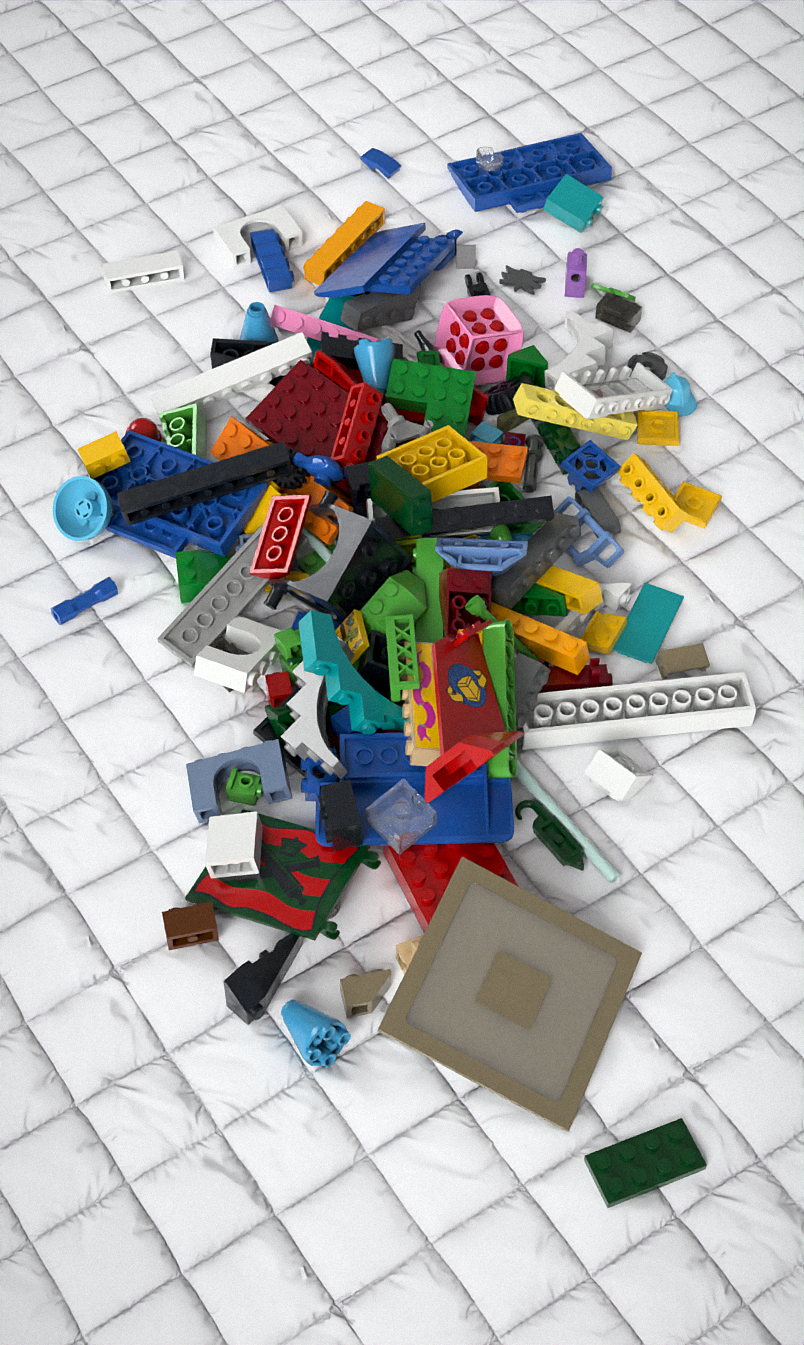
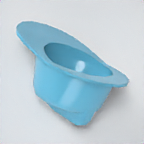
[664,372,697,416]

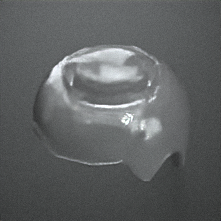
[476,147,504,172]

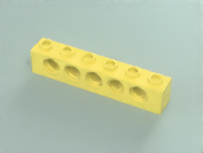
[513,383,638,440]

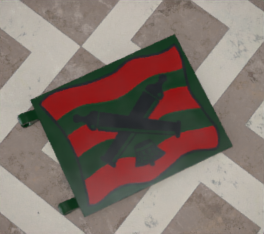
[185,809,381,941]

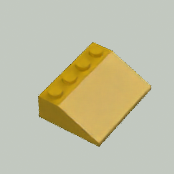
[377,425,487,503]

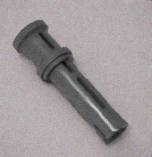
[522,434,544,493]

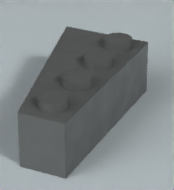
[341,284,421,331]

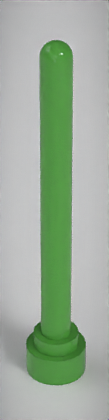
[465,595,547,667]

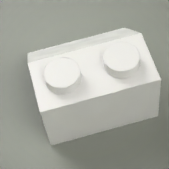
[585,749,654,801]

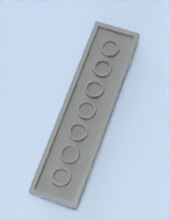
[157,523,308,668]

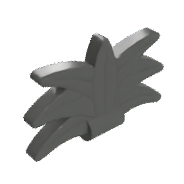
[499,265,546,295]

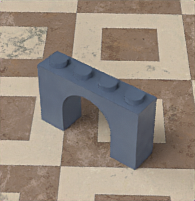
[186,739,293,824]

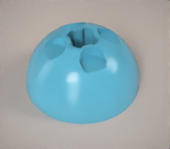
[53,476,112,541]

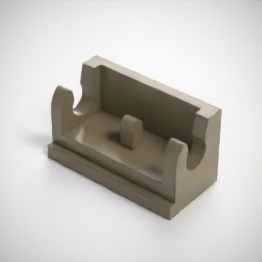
[655,643,710,679]

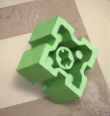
[274,627,302,684]

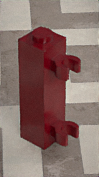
[537,658,613,693]

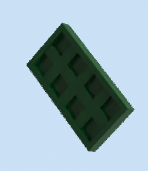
[584,1118,707,1208]

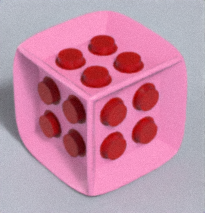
[435,295,524,386]

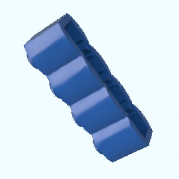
[250,228,295,292]

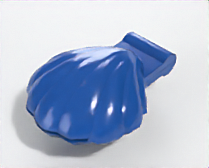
[291,452,345,486]

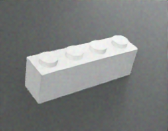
[102,250,184,294]

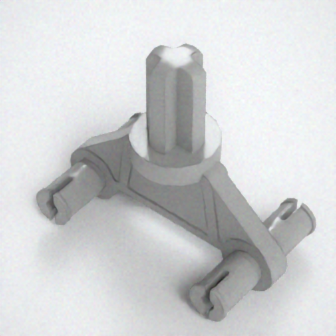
[380,403,433,454]

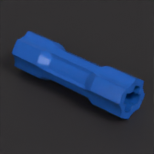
[50,577,118,625]

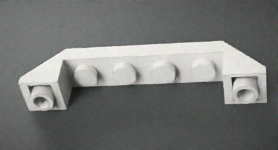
[544,582,631,667]

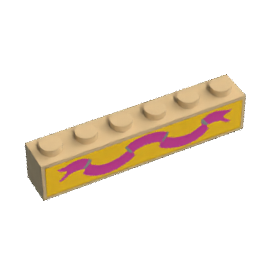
[398,641,441,766]

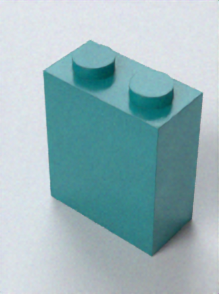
[543,174,604,233]

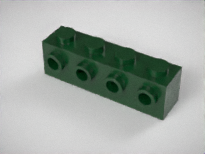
[530,418,581,475]

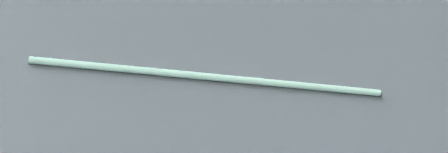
[302,526,620,883]

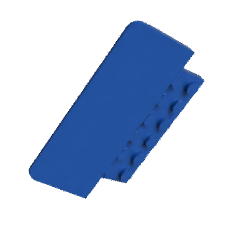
[314,223,455,298]
[315,733,514,847]

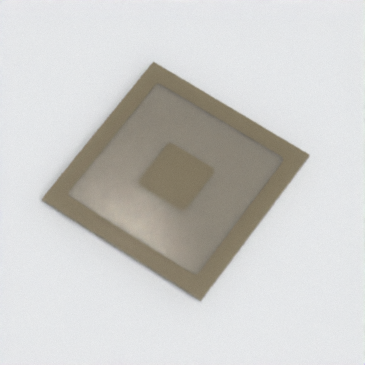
[377,857,642,1132]

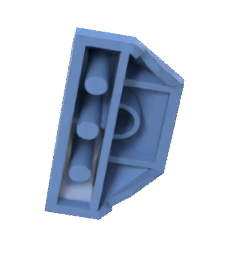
[435,537,528,576]

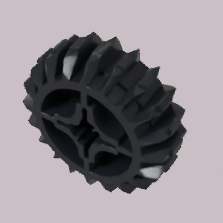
[484,376,534,415]

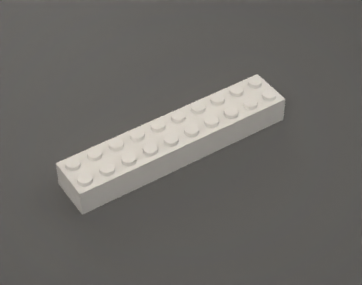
[519,672,756,750]

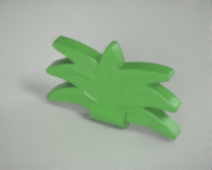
[591,283,636,301]

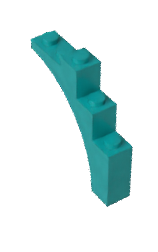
[299,610,407,734]

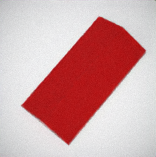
[249,495,312,579]

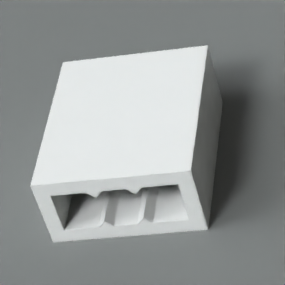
[205,812,263,879]

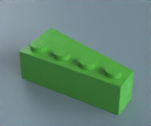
[158,403,207,459]

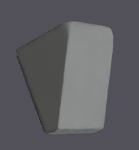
[456,245,476,269]

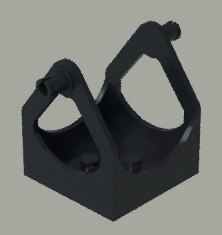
[263,490,413,624]

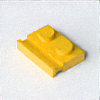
[580,611,627,655]

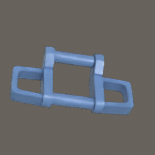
[554,496,624,568]

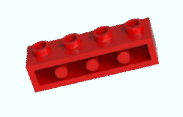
[331,382,384,471]

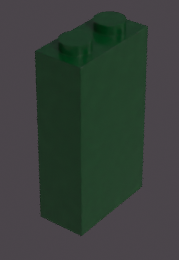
[368,456,433,536]

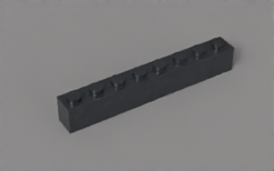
[117,441,294,526]
[374,495,555,541]

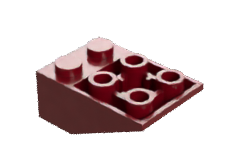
[439,568,491,638]

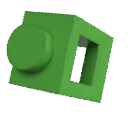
[226,768,263,806]

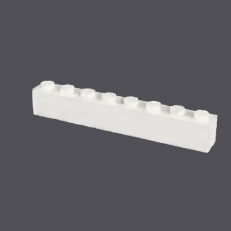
[150,332,314,425]

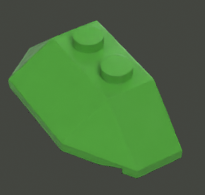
[360,570,427,637]

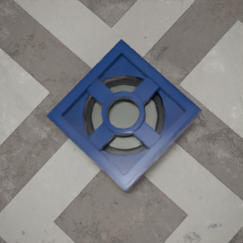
[560,440,621,493]

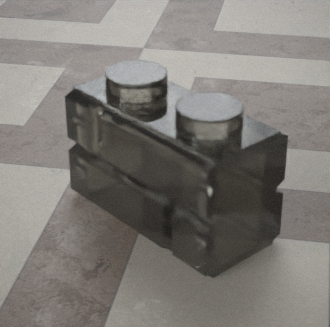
[595,292,642,333]

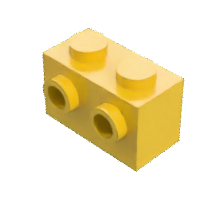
[77,431,131,479]

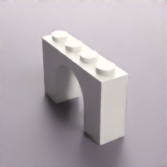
[213,205,303,269]
[194,616,282,693]

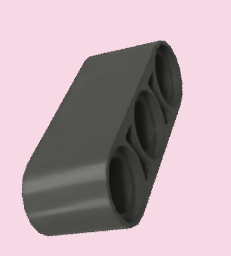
[575,488,621,538]

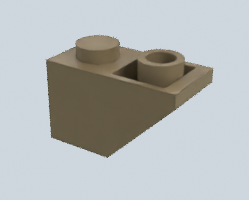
[340,969,392,1018]

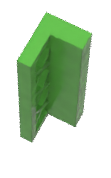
[385,614,419,702]

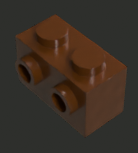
[162,902,219,950]

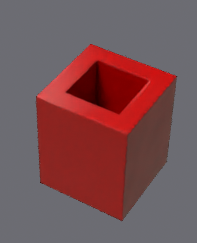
[265,671,292,708]

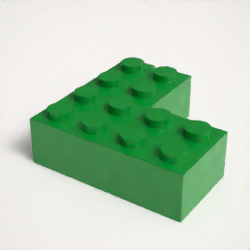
[385,358,476,438]

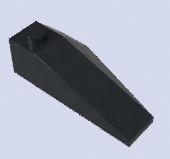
[223,933,303,1025]

